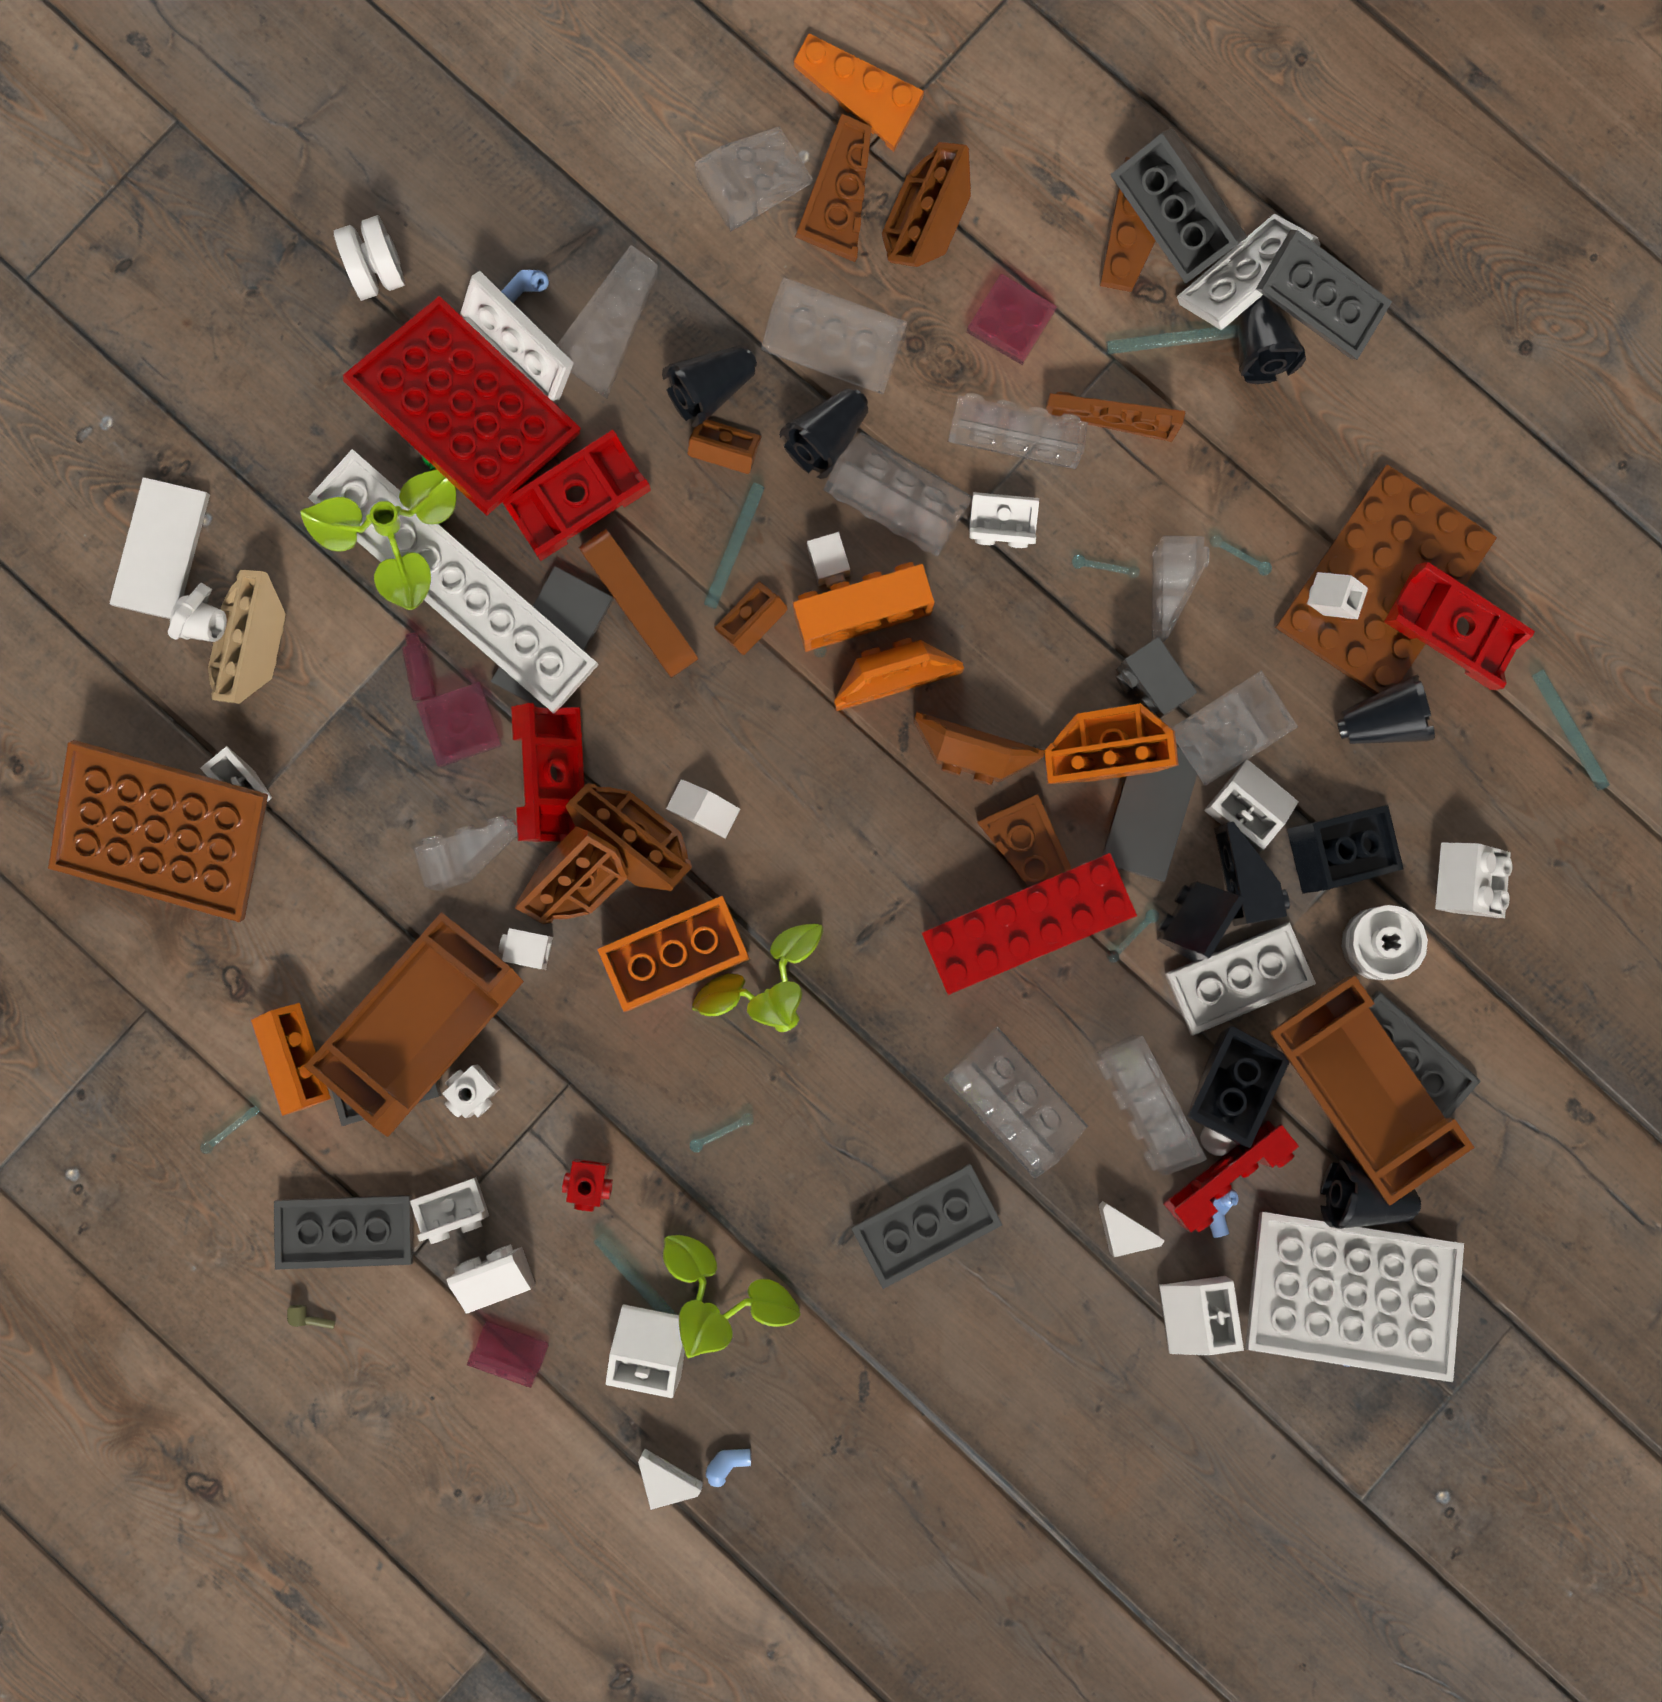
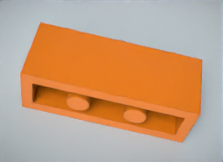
[251,1003,331,1116]

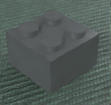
[1116,637,1197,719]

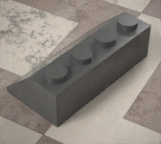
[1110,128,1248,283]

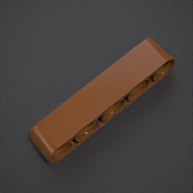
[578,528,698,678]

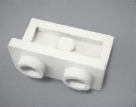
[969,492,1039,548]
[410,1177,489,1244]

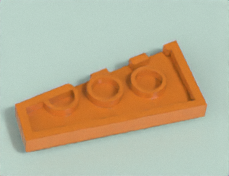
[794,33,924,152]

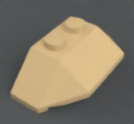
[208,570,286,704]

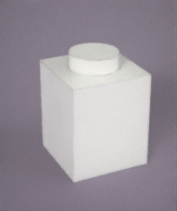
[807,532,850,587]
[1307,572,1368,620]
[499,928,553,970]

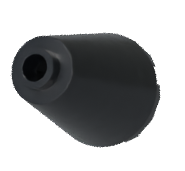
[1238,295,1306,384]
[662,346,757,427]
[779,388,868,479]
[1336,675,1435,744]
[1320,1160,1421,1229]

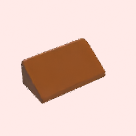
[688,419,762,474]
[714,581,788,655]

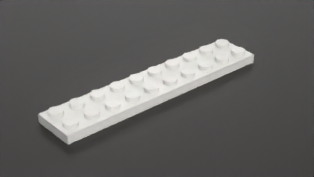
[308,449,598,714]

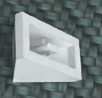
[200,746,272,802]
[666,779,741,839]
[1099,1201,1165,1257]
[638,1449,703,1510]

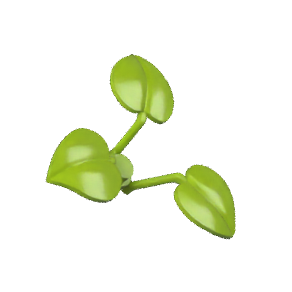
[301,470,456,610]
[692,924,823,1032]
[663,1235,801,1358]

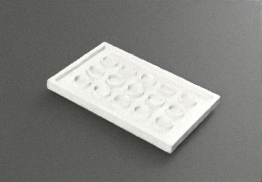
[1245,1212,1464,1382]

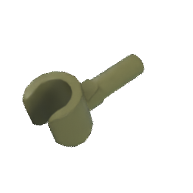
[287,1305,335,1329]

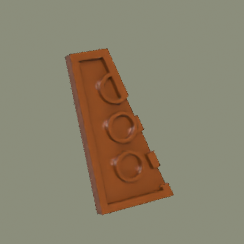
[795,114,872,262]
[1100,157,1156,292]
[1044,391,1186,442]
[977,794,1072,887]

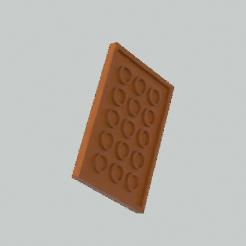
[1275,464,1497,694]
[48,740,268,922]

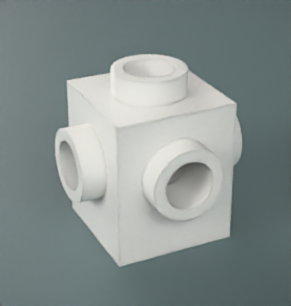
[442,1064,501,1118]

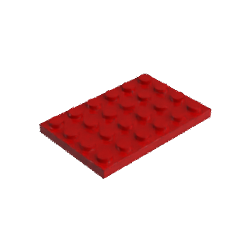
[343,296,581,516]

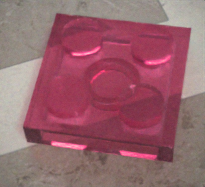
[966,274,1057,366]
[416,682,503,768]

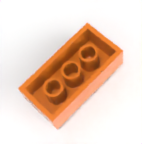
[793,562,934,652]
[597,896,751,1012]

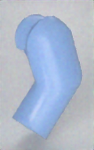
[501,270,549,303]
[1210,1189,1239,1238]
[706,1449,751,1487]

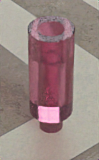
[402,633,436,701]

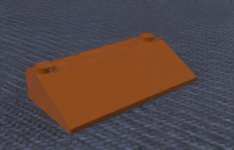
[304,912,524,1137]
[1269,975,1475,1206]

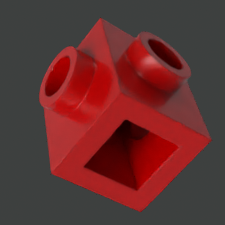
[562,1159,613,1212]

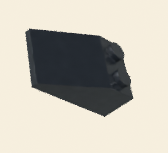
[1287,805,1404,894]
[1214,822,1290,926]
[1157,881,1245,961]
[1187,1026,1290,1149]

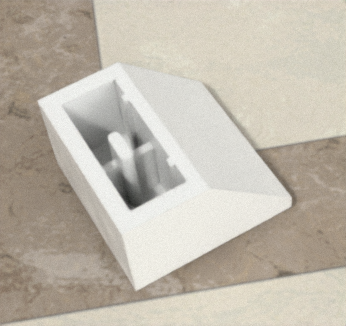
[1204,759,1299,852]
[1435,843,1512,918]
[446,1244,536,1314]
[1159,1276,1244,1355]
[606,1304,685,1398]

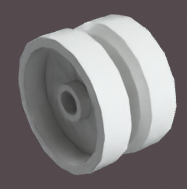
[333,215,406,301]
[1341,905,1428,980]

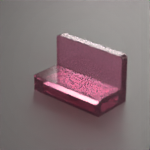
[467,1321,549,1388]

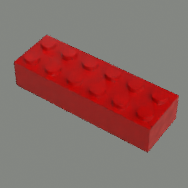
[922,853,1137,995]

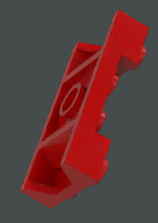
[502,430,651,561]
[1384,562,1535,690]
[511,703,584,842]
[1163,1121,1299,1232]

